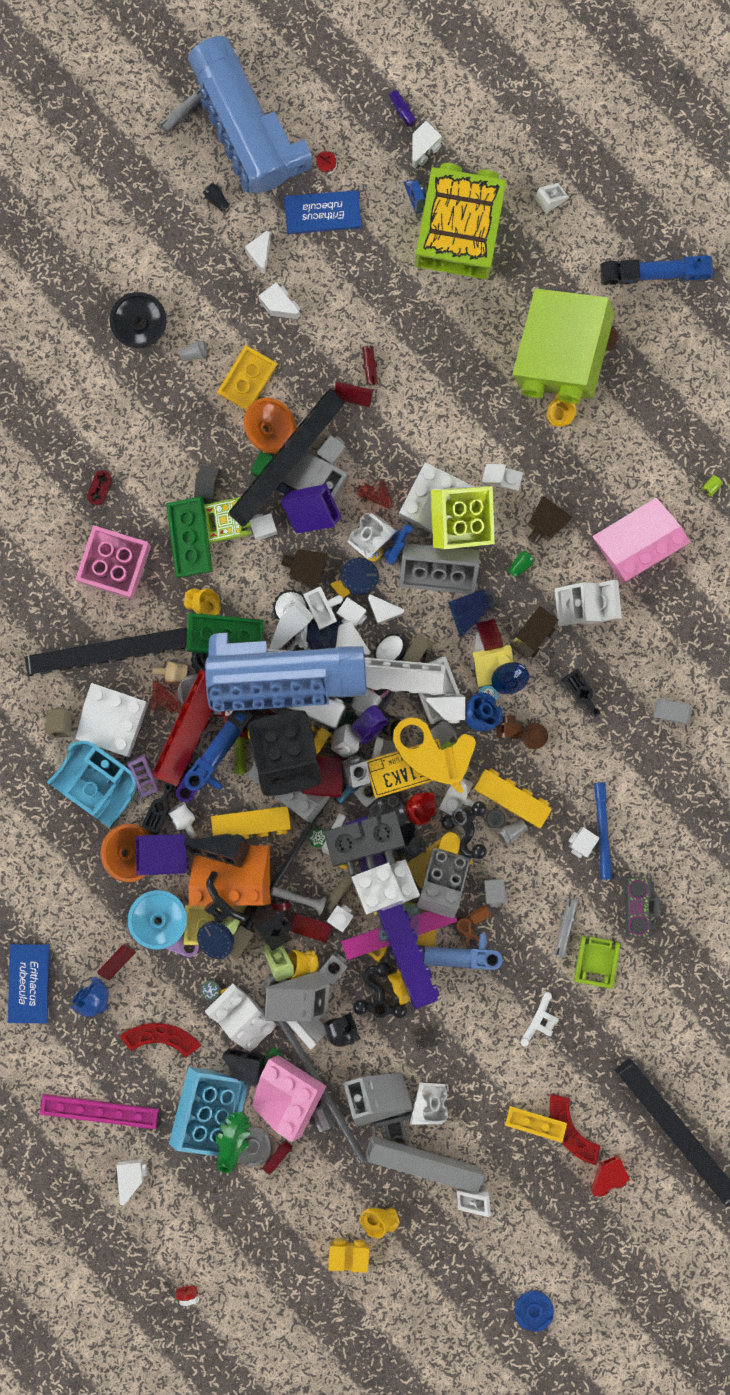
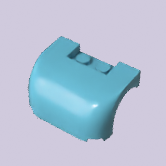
[47,741,137,829]

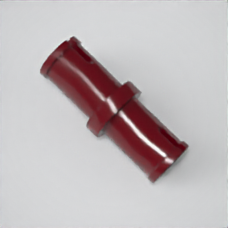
[362,345,378,386]

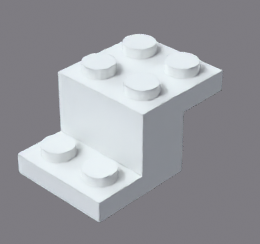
[555,580,622,626]
[351,859,420,915]
[205,984,277,1052]

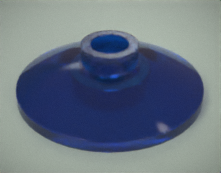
[491,662,529,695]

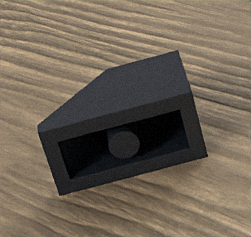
[222,1048,266,1086]

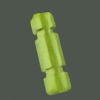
[234,737,246,775]

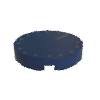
[341,557,379,595]
[197,921,234,959]

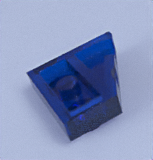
[448,589,491,637]

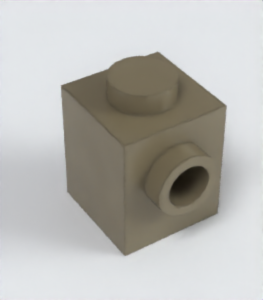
[45,707,73,738]

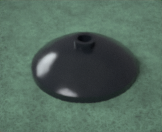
[110,292,167,349]

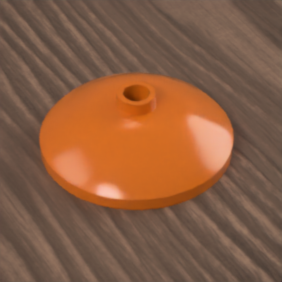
[244,397,297,454]
[100,824,151,882]

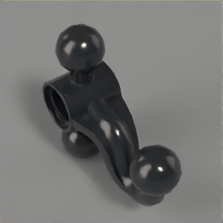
[441,801,487,859]
[353,962,407,1018]

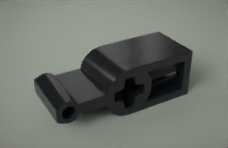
[561,669,600,717]
[141,783,174,834]

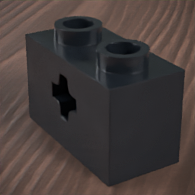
[251,904,292,951]

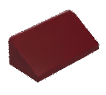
[334,382,373,407]
[290,913,332,943]
[97,943,136,980]

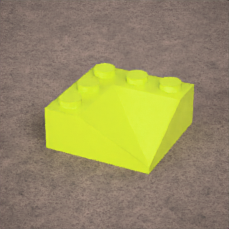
[431,486,495,549]

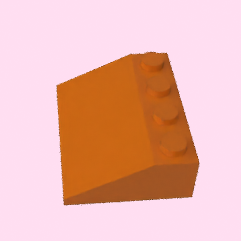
[189,845,271,906]

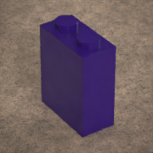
[281,484,341,534]
[135,834,189,875]

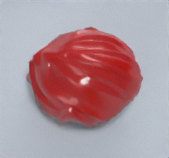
[405,792,436,825]

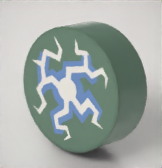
[200,980,220,1000]

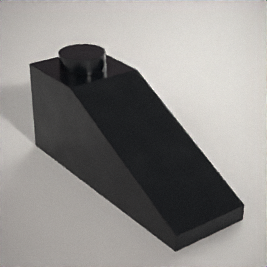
[184,834,250,868]

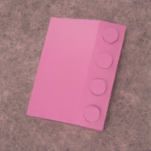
[592,498,690,584]

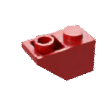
[590,1155,630,1197]

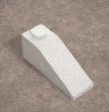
[269,599,314,650]

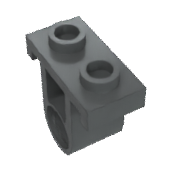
[373,1111,412,1146]

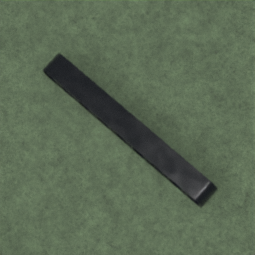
[228,388,345,527]
[24,627,187,676]
[615,1058,730,1207]

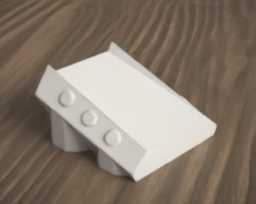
[347,513,398,559]
[410,1083,448,1125]

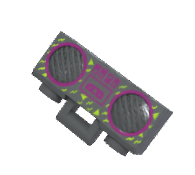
[625,877,660,937]

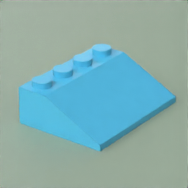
[169,1067,249,1156]

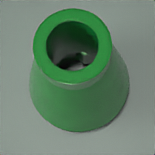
[507,550,535,578]

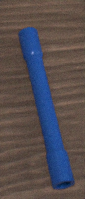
[594,782,613,880]

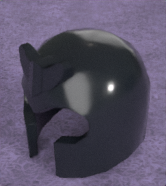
[394,823,426,859]
[324,1012,361,1047]

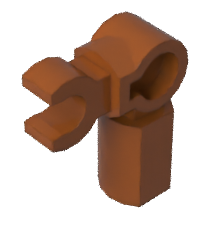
[455,905,492,948]

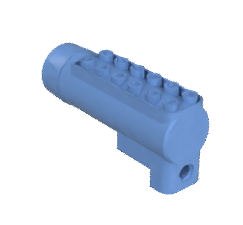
[188,36,312,195]
[205,633,366,712]

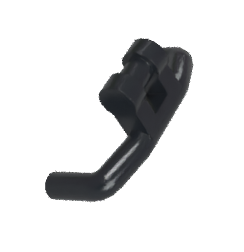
[204,871,254,923]

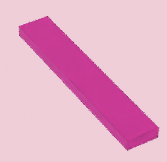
[341,911,458,960]
[40,1094,159,1129]

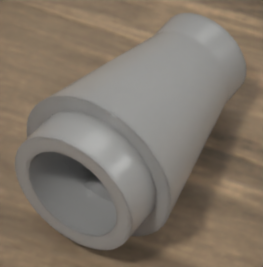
[179,340,208,361]
[498,820,528,845]

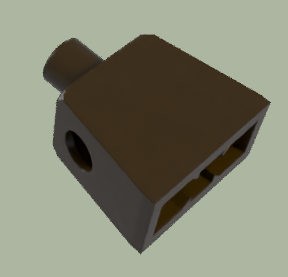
[527,496,572,545]
[281,549,328,590]

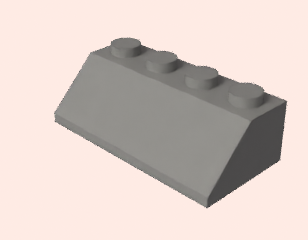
[399,543,480,595]
[246,764,330,823]

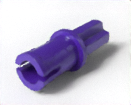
[389,90,417,128]

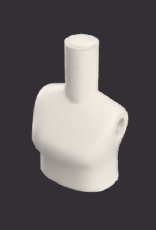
[167,802,197,839]

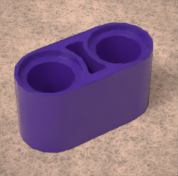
[351,705,388,744]
[176,769,200,802]

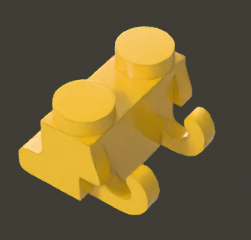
[311,726,333,756]

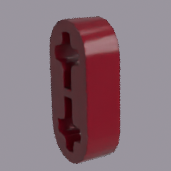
[87,470,112,506]
[262,1139,293,1175]

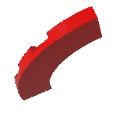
[119,1023,202,1058]
[549,1094,600,1165]

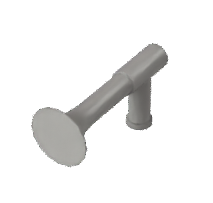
[271,886,326,916]

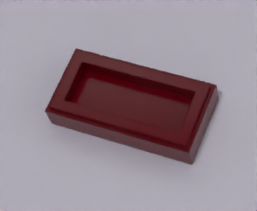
[476,619,503,651]

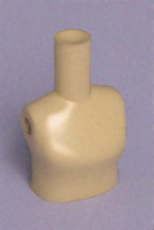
[152,661,189,683]

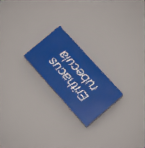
[284,190,361,234]
[8,944,50,1023]

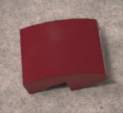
[302,756,342,797]

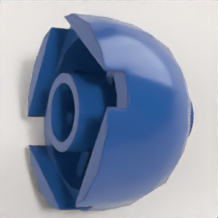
[465,692,503,732]
[71,977,109,1017]

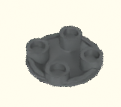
[369,795,407,827]

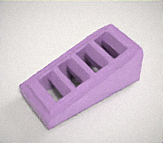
[127,753,159,798]

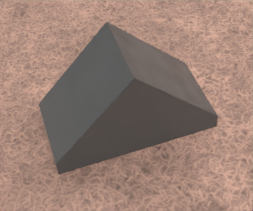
[194,465,220,504]

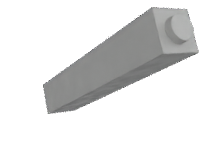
[365,1136,485,1193]

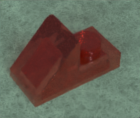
[356,479,393,510]
[152,680,182,714]

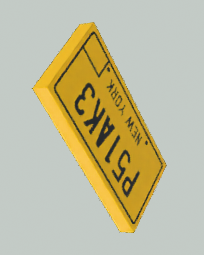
[366,739,442,798]

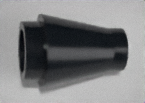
[203,183,230,212]

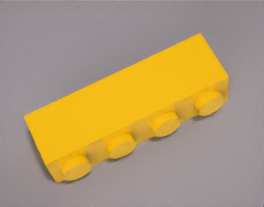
[473,768,552,829]
[211,806,291,839]

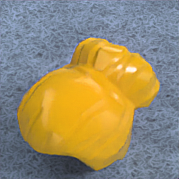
[547,394,577,427]
[184,588,221,615]
[287,950,319,980]
[388,969,410,1005]
[360,1207,400,1239]

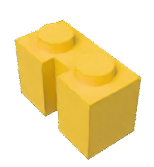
[328,1238,369,1273]

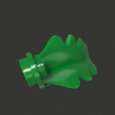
[215,1112,251,1173]

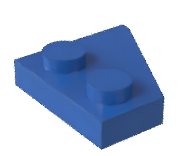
[383,524,413,565]

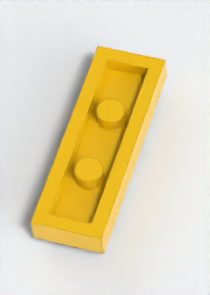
[505,1106,567,1143]

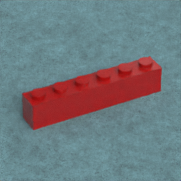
[152,669,214,786]

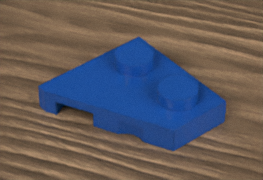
[403,179,426,214]

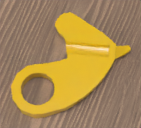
[393,718,476,794]

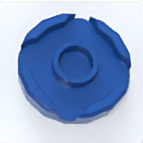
[514,1290,554,1332]

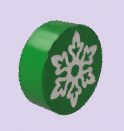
[308,828,326,847]

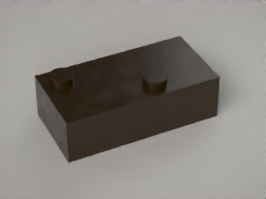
[510,606,559,659]

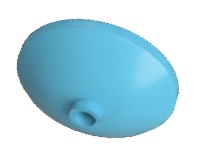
[128,890,187,950]

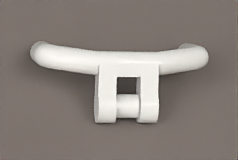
[521,992,559,1047]

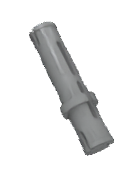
[159,87,202,133]
[554,898,579,958]

